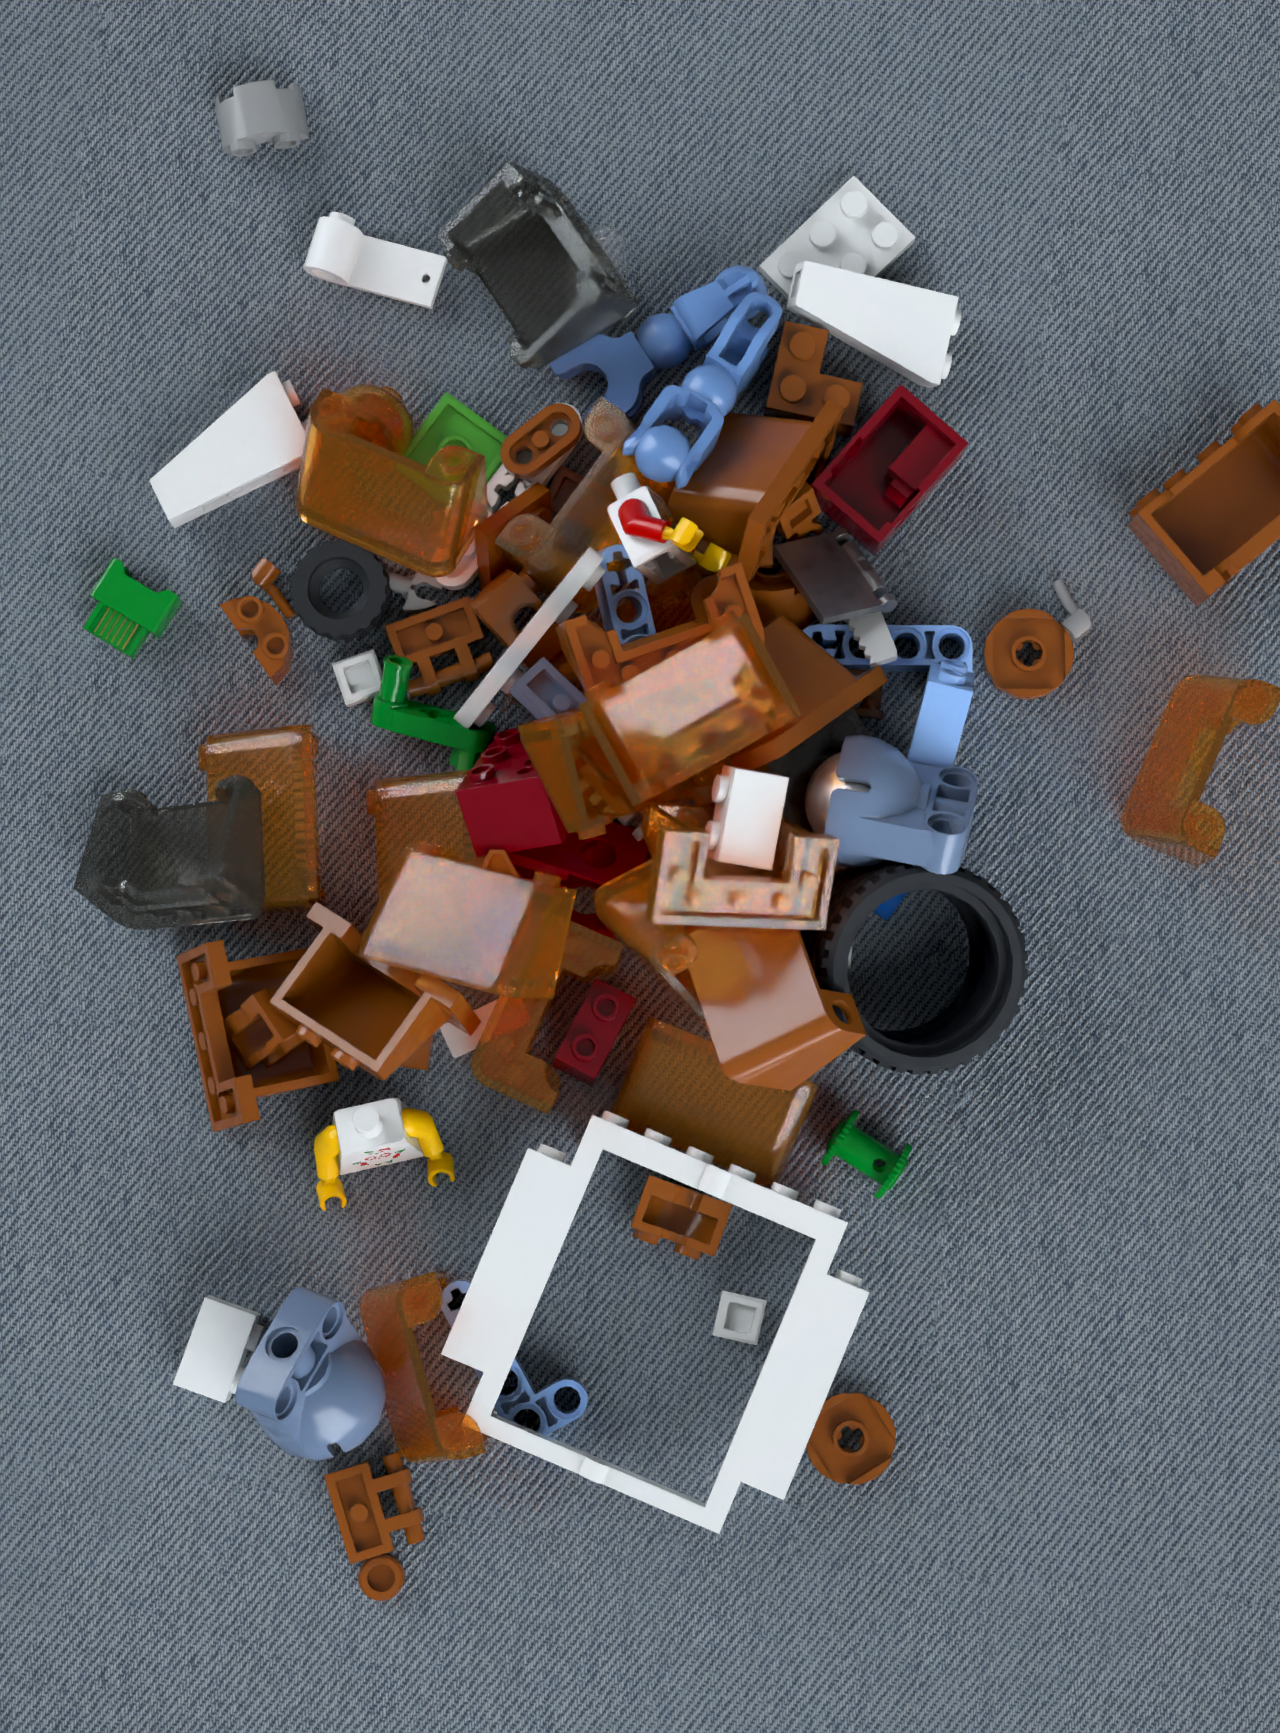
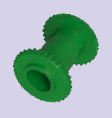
[821,1110,912,1199]

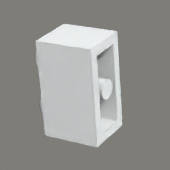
[703,765,789,870]
[173,1295,264,1403]

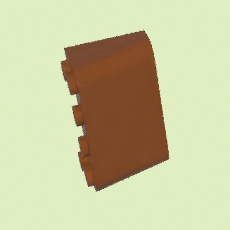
[678,872,866,1091]

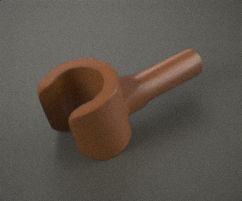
[251,558,296,619]

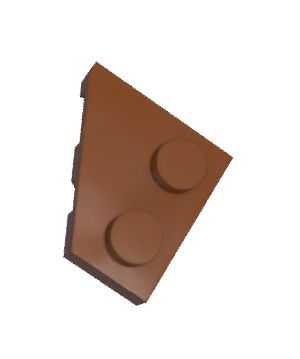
[474,482,553,591]

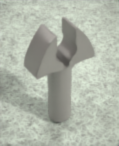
[359,564,443,614]

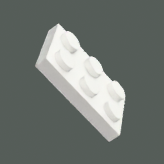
[759,176,916,329]

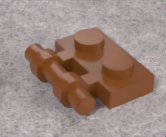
[385,596,494,698]
[324,1451,425,1564]

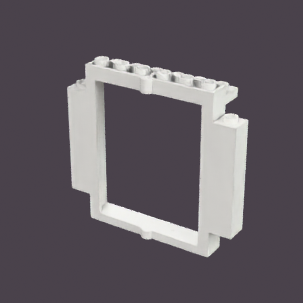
[441,1110,869,1534]

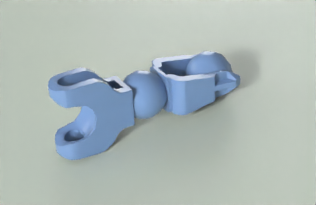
[550,265,767,435]
[622,292,782,489]

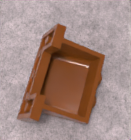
[667,399,844,582]
[683,614,888,774]
[270,901,481,1081]
[176,940,340,1132]

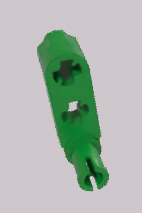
[370,655,496,773]

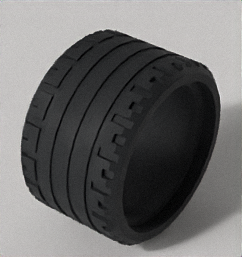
[798,860,1028,1075]

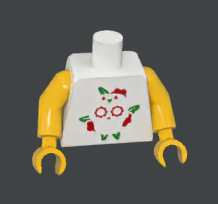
[314,1098,455,1211]

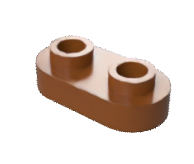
[500,403,582,479]

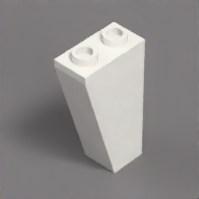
[786,260,961,388]
[149,371,320,528]

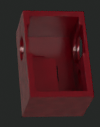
[811,384,969,556]
[455,724,594,858]
[508,812,653,940]

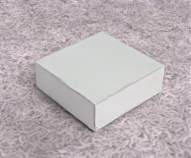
[331,649,383,707]
[712,1290,767,1345]

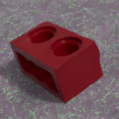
[552,978,636,1087]

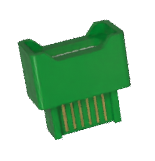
[83,557,183,660]

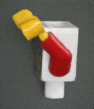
[607,472,732,585]

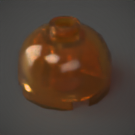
[321,384,414,472]

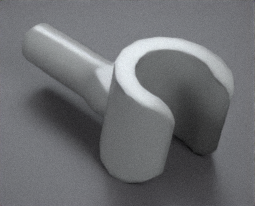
[1052,579,1091,643]

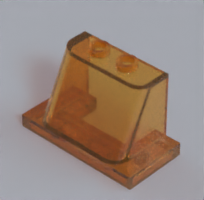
[641,802,840,930]

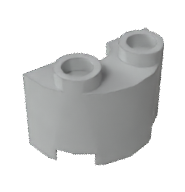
[214,80,310,157]

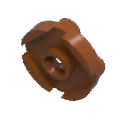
[982,609,1074,700]
[806,1392,896,1485]

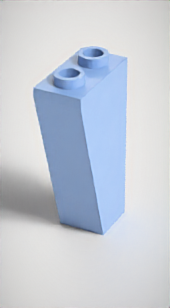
[906,659,975,768]

